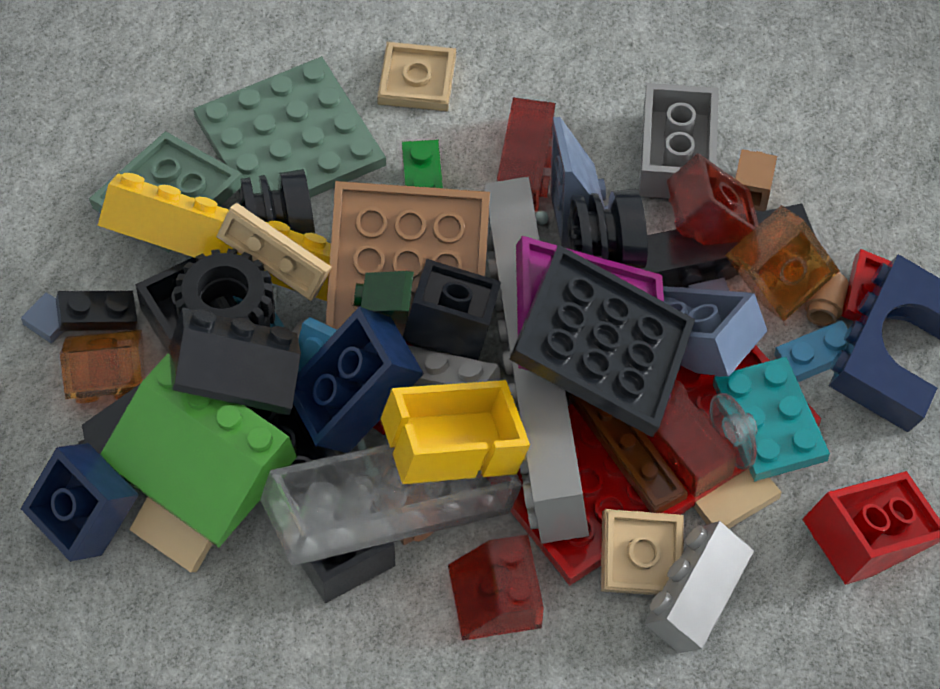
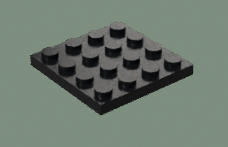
[509,244,695,437]

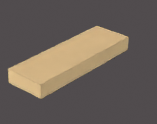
[216,203,332,301]

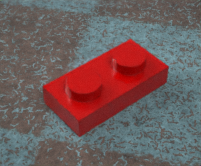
[841,249,891,322]

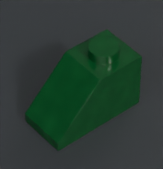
[353,271,414,324]

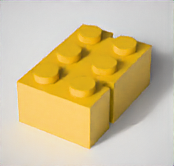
[381,380,530,484]

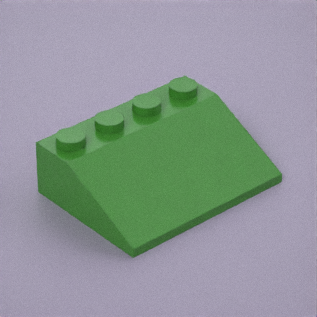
[100,353,297,548]

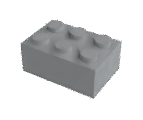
[639,83,719,202]

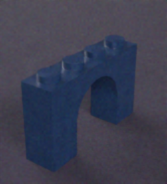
[828,254,940,432]

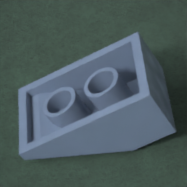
[550,117,608,248]
[663,286,768,377]

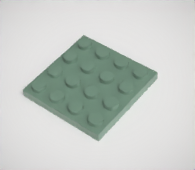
[193,56,386,198]

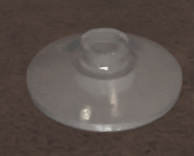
[710,393,758,469]

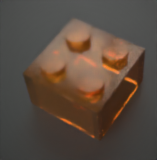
[725,205,840,321]

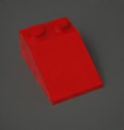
[802,471,940,585]

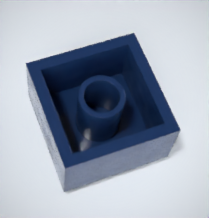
[20,443,139,562]

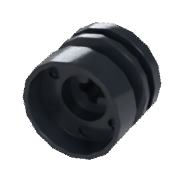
[238,169,315,235]
[568,188,648,269]

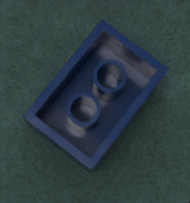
[293,307,424,454]

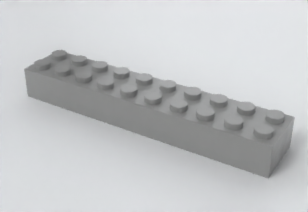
[484,176,589,544]

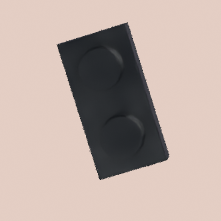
[56,290,138,331]

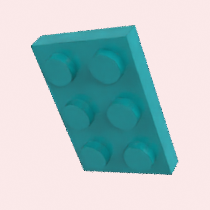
[713,357,830,482]

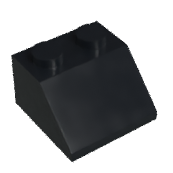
[403,259,501,360]

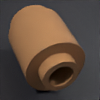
[805,268,849,326]

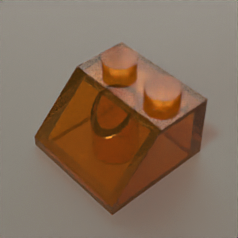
[60,329,145,403]

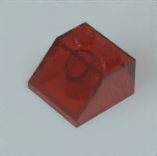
[667,153,762,245]
[448,534,544,641]

